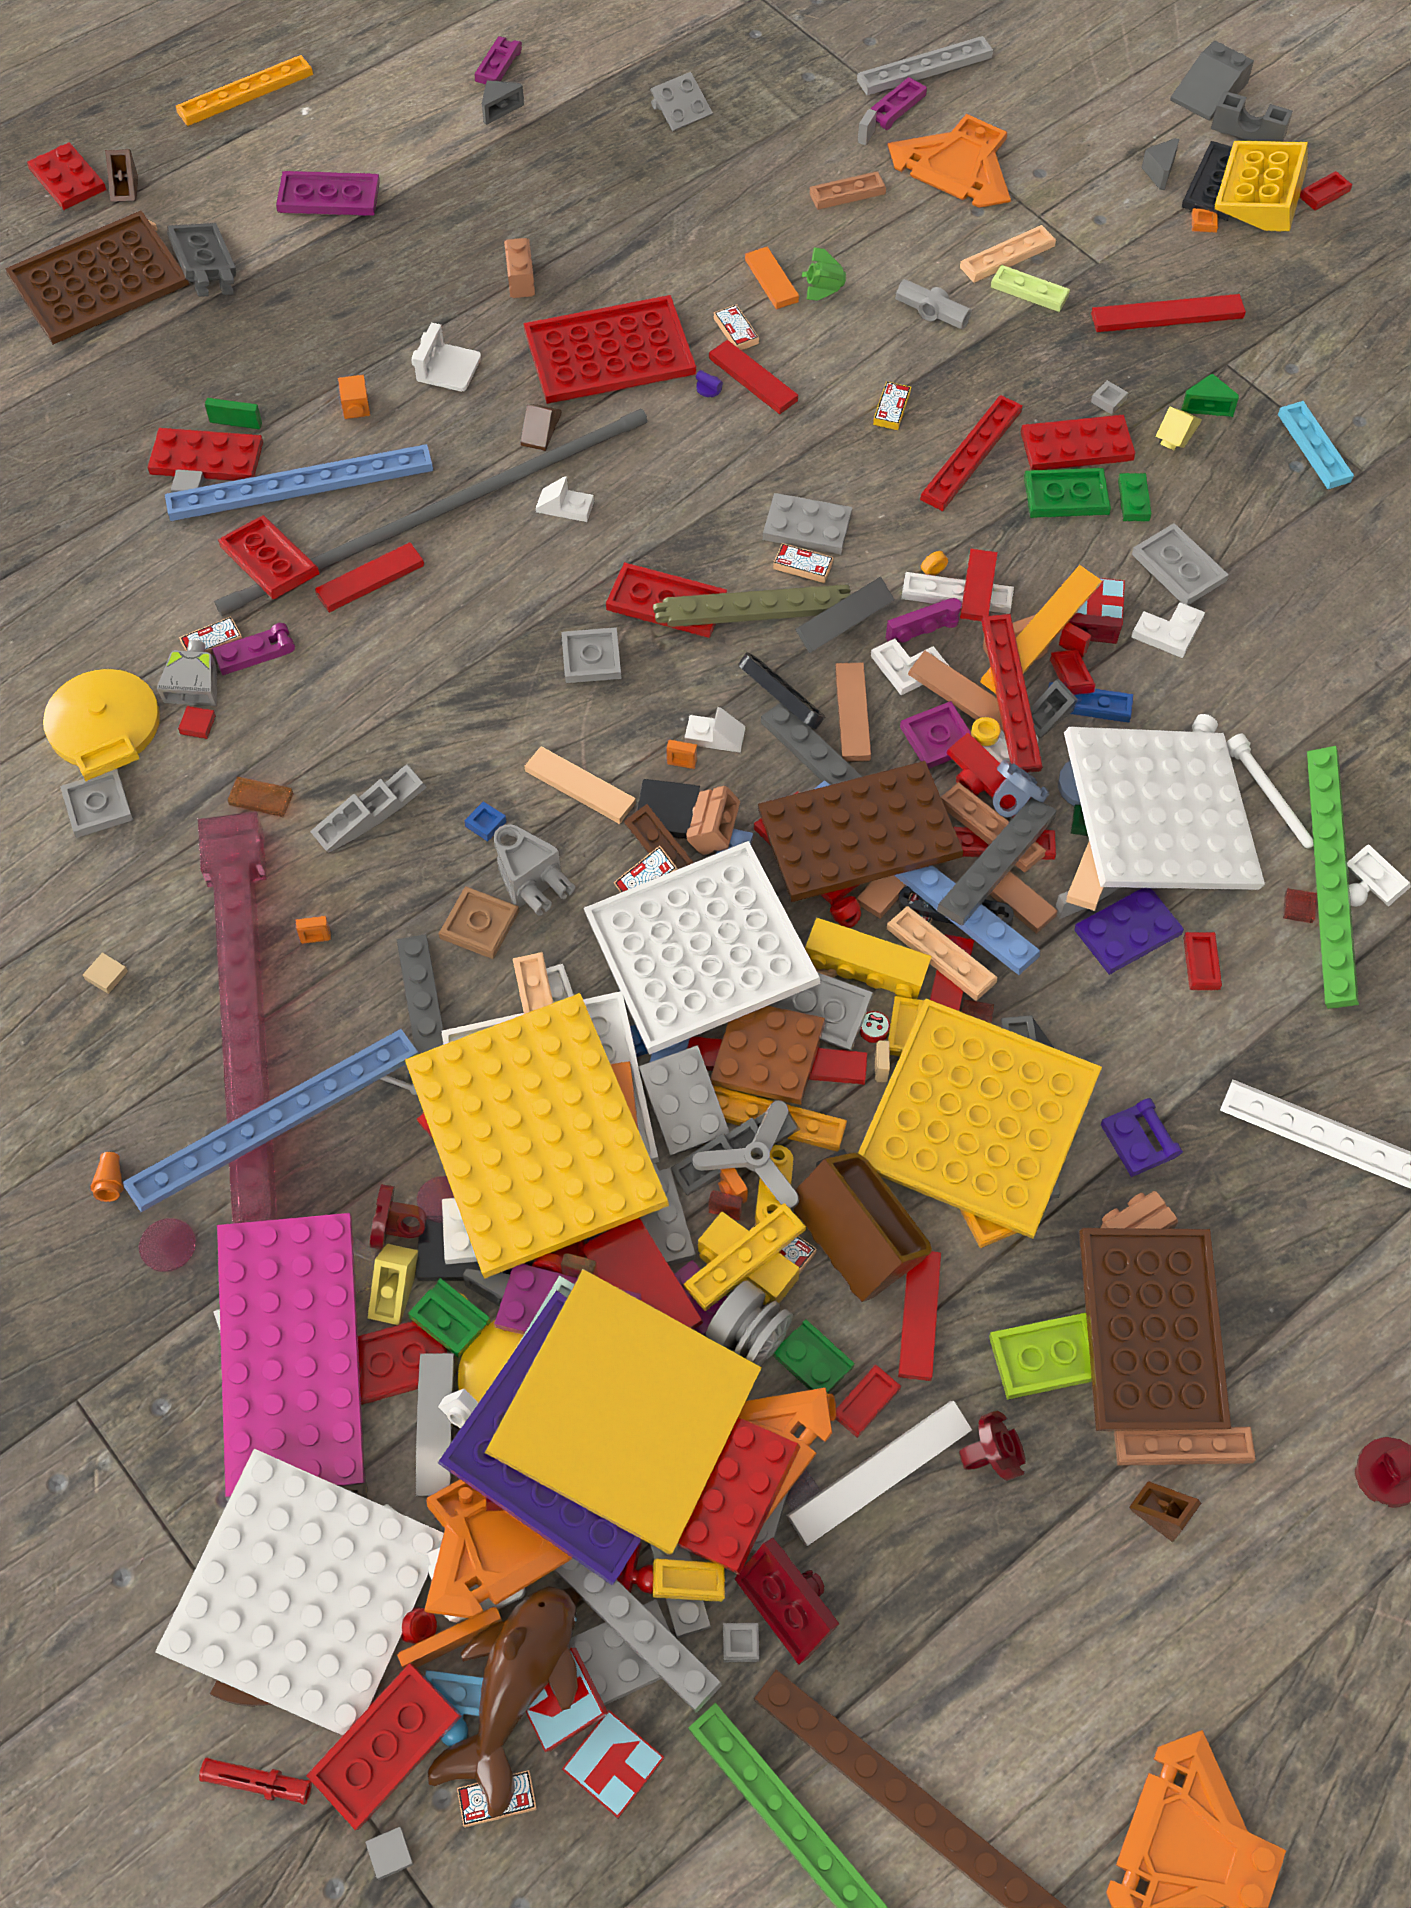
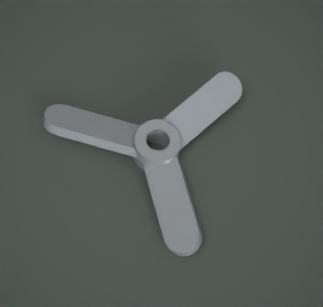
[693,1101,799,1209]

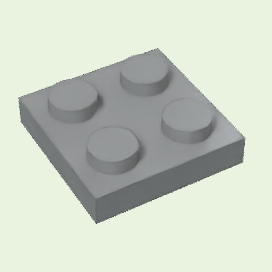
[561,627,621,683]
[60,769,133,838]

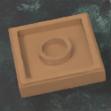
[439,886,519,959]

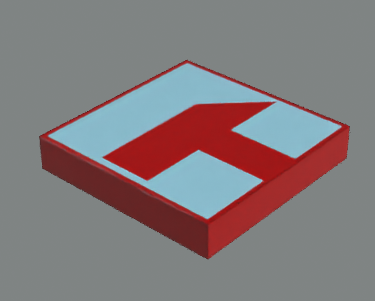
[1076,578,1125,629]
[526,1648,609,1752]
[562,1710,665,1819]

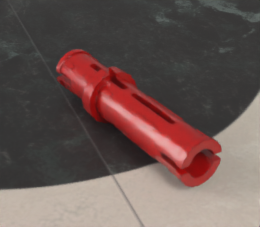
[199,1757,312,1805]

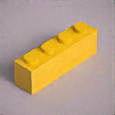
[805,917,932,999]

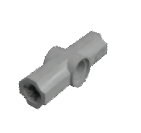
[895,279,972,330]

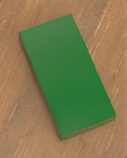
[205,398,262,430]

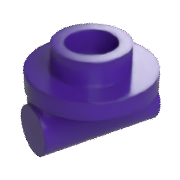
[696,370,723,397]

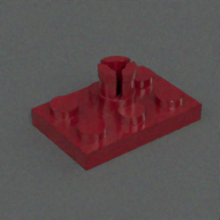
[734,1537,839,1665]

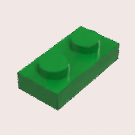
[1118,473,1151,521]

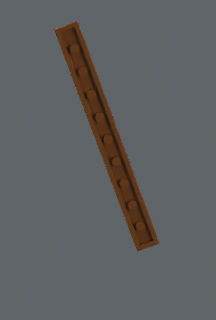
[754,1669,1067,1908]

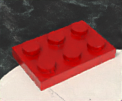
[27,142,106,210]

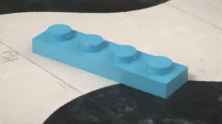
[1278,401,1354,489]

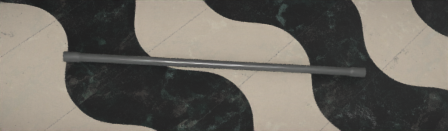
[214,408,648,616]

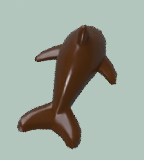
[428,1586,580,1818]

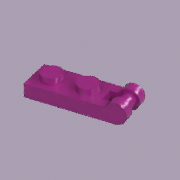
[474,36,522,84]
[870,77,927,130]
[885,598,962,643]
[212,623,295,676]

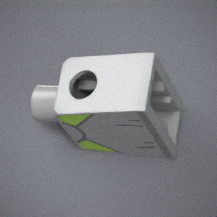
[157,640,217,706]

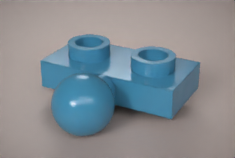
[425,1670,483,1747]

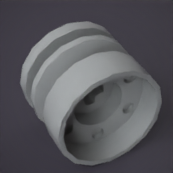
[706,1280,793,1366]

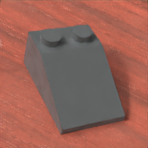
[1170,40,1254,121]

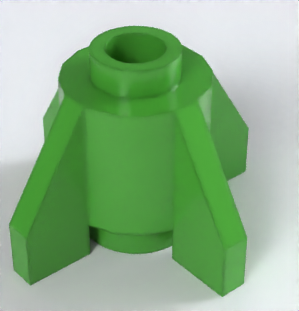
[802,247,846,301]

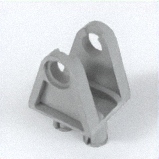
[494,824,575,916]

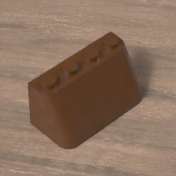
[793,1152,932,1302]

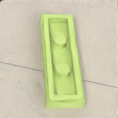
[991,265,1070,312]

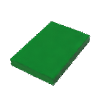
[1024,468,1111,518]

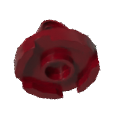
[369,1184,427,1250]
[959,1410,1026,1481]
[1355,1437,1411,1508]

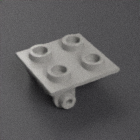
[650,72,713,131]

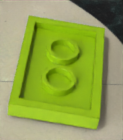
[989,1313,1092,1400]

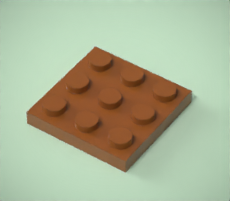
[710,1006,825,1105]

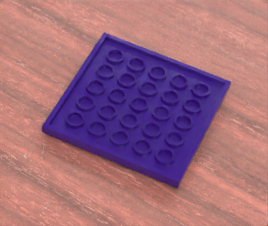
[437,1290,642,1585]

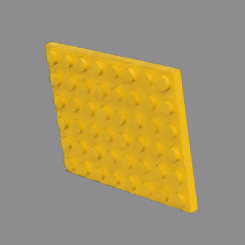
[405,993,669,1279]

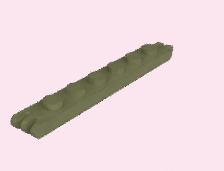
[653,585,851,627]

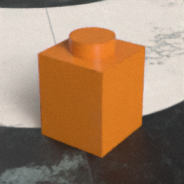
[338,375,370,419]

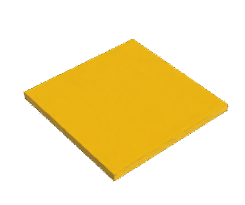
[858,999,1102,1239]
[485,1269,762,1554]

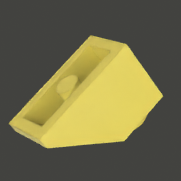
[1156,407,1202,450]
[368,1244,418,1325]

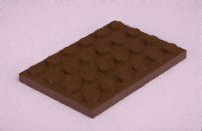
[5,210,189,345]
[758,761,963,902]
[1079,1228,1231,1431]

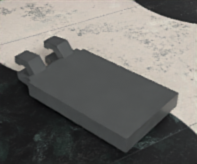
[167,223,236,297]

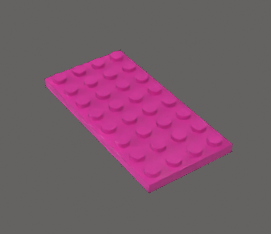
[217,1213,365,1497]

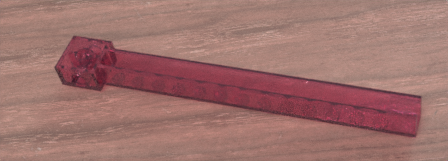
[198,811,278,1224]

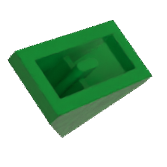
[1181,374,1239,417]

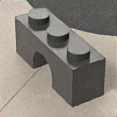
[1211,91,1293,142]

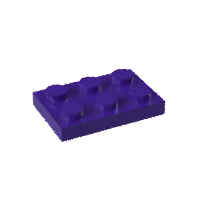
[1074,888,1184,975]

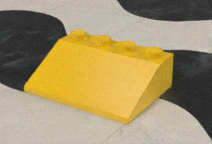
[1215,141,1308,232]

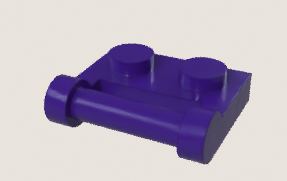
[1100,1098,1183,1177]

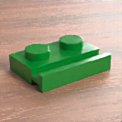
[408,1278,491,1358]
[773,1319,855,1394]

